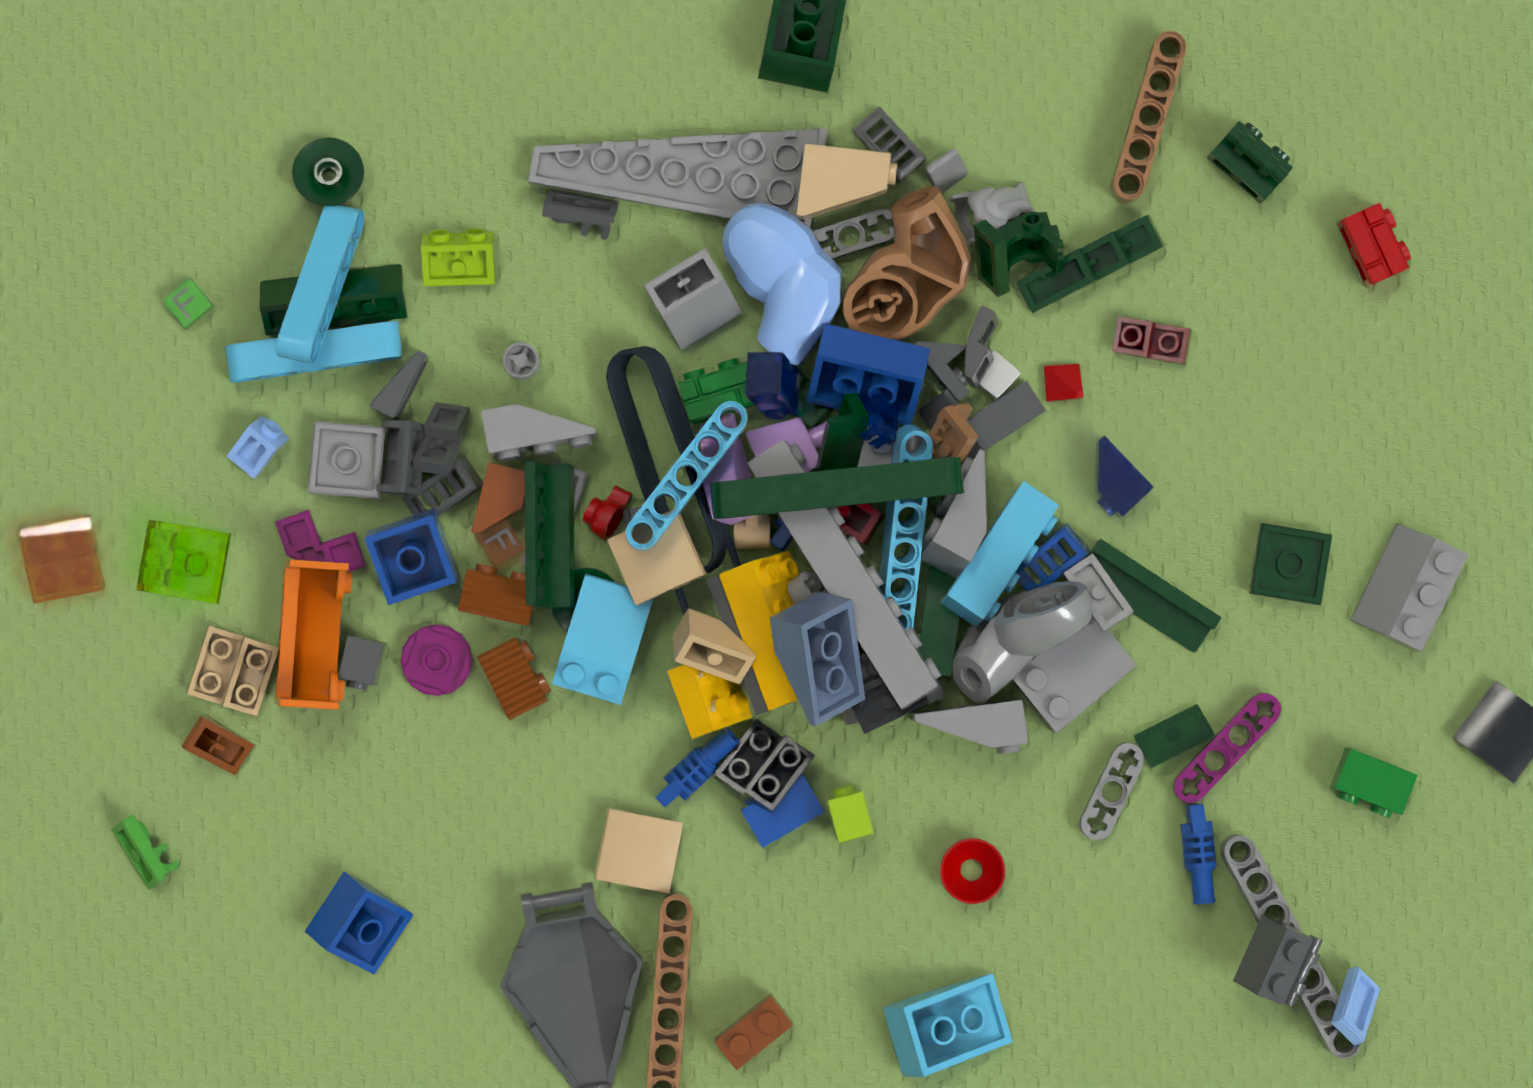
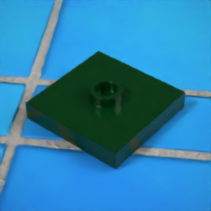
[1249,523,1332,605]

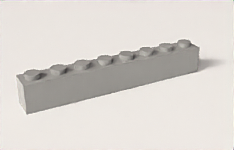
[747,439,942,709]

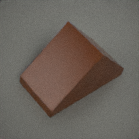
[181,715,254,775]

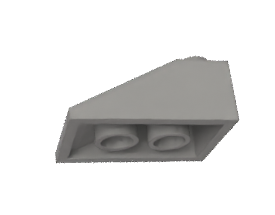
[1012,616,1137,733]
[911,699,1028,754]

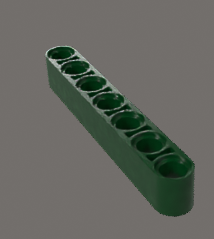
[710,457,965,519]

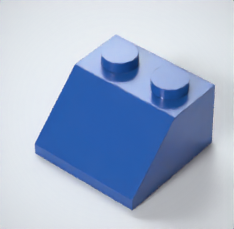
[304,871,414,975]

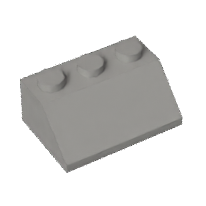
[1350,524,1469,652]

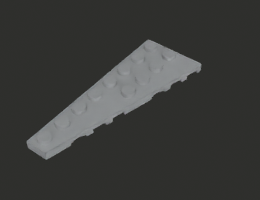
[528,128,828,228]

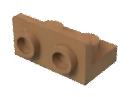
[928,403,979,464]

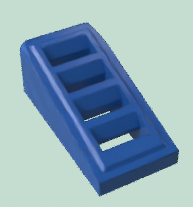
[1015,523,1089,591]

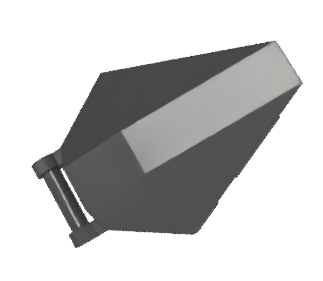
[500,882,643,1088]

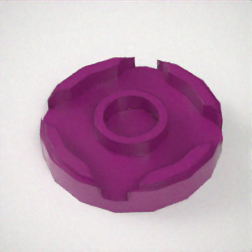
[400,624,473,696]

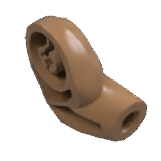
[843,186,971,340]

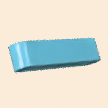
[276,205,364,364]
[225,321,403,383]
[626,401,747,552]

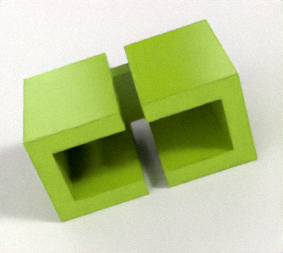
[826,784,874,843]

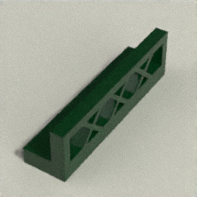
[525,461,575,610]

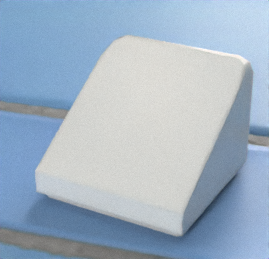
[979,350,1021,401]

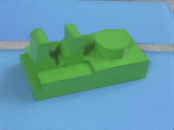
[111,814,179,890]

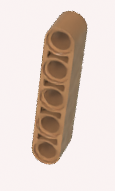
[1110,31,1187,204]

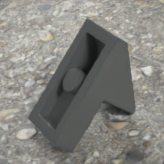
[914,341,969,402]

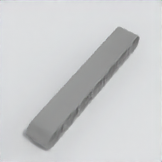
[1220,834,1361,1059]

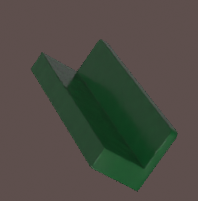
[259,264,408,335]
[1087,539,1222,652]

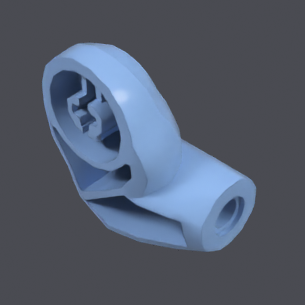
[722,202,842,365]

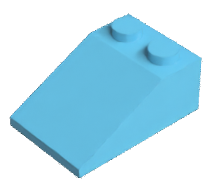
[552,573,653,705]
[883,973,1013,1077]

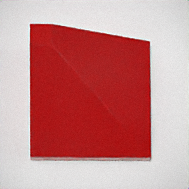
[1043,364,1084,402]

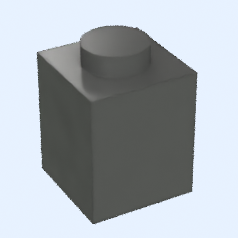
[338,636,386,691]

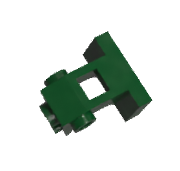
[974,212,1064,297]

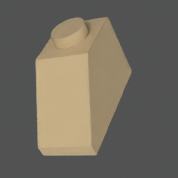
[673,608,756,684]

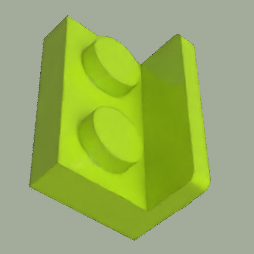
[421,228,496,286]

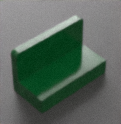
[816,392,870,471]

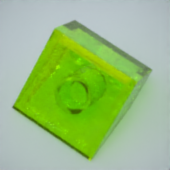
[136,519,231,604]

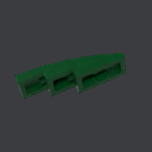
[1016,214,1165,313]
[918,565,960,676]

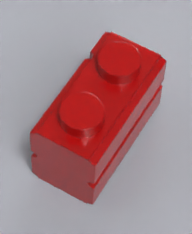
[1337,203,1411,288]

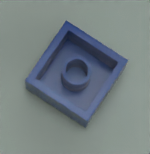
[364,508,459,605]

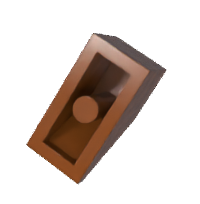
[471,462,525,535]

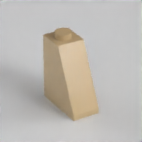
[797,144,897,220]

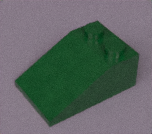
[758,0,846,93]

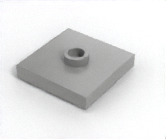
[308,421,387,499]

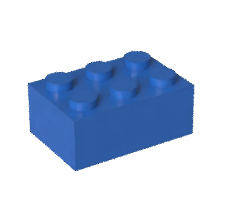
[806,323,930,425]

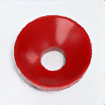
[940,838,1006,904]

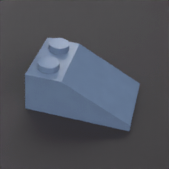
[770,592,865,727]

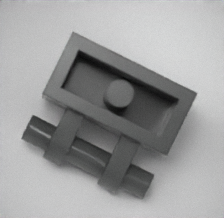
[1233,915,1323,1007]

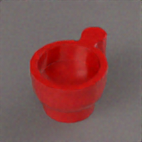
[582,485,633,541]

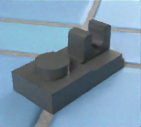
[542,189,619,240]

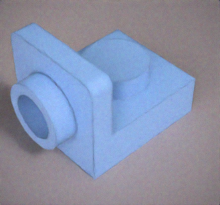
[227,416,289,479]

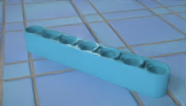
[879,424,933,629]

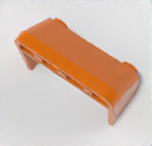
[275,559,352,710]

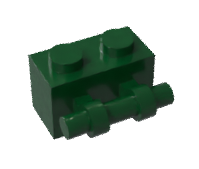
[1207,121,1293,204]

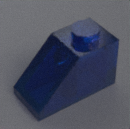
[1095,435,1154,518]

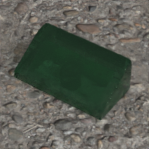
[1133,704,1215,768]

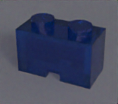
[745,352,800,419]

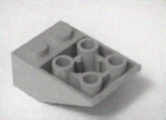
[481,404,599,462]
[921,449,987,579]

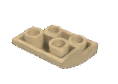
[607,509,706,606]
[186,625,279,716]
[594,808,683,893]

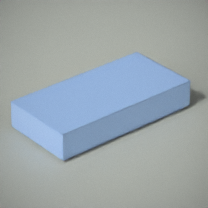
[1331,966,1381,1046]

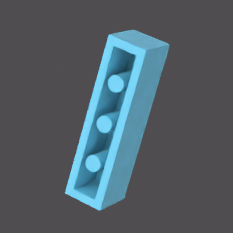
[941,481,1059,627]

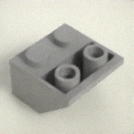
[643,248,743,350]

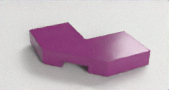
[275,510,367,572]

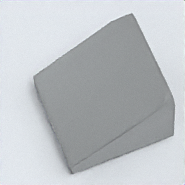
[925,148,968,193]

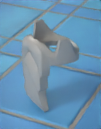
[948,182,1035,246]

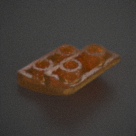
[18,514,105,604]

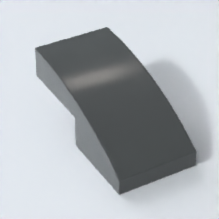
[965,305,999,389]
[413,402,470,476]

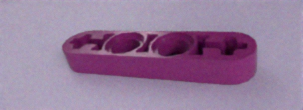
[1173,693,1281,803]

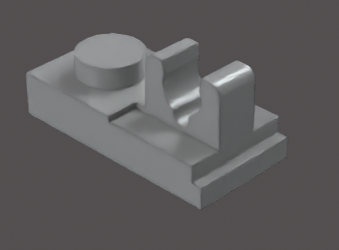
[1063,553,1134,632]

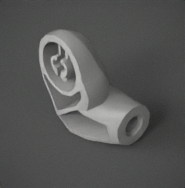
[952,581,1092,703]

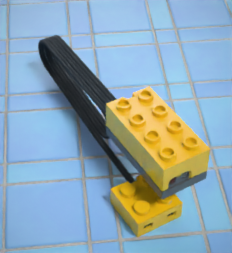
[606,346,798,739]

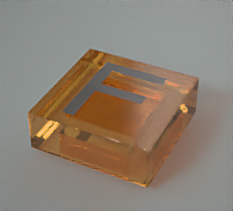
[476,518,525,567]

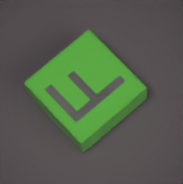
[163,278,214,329]

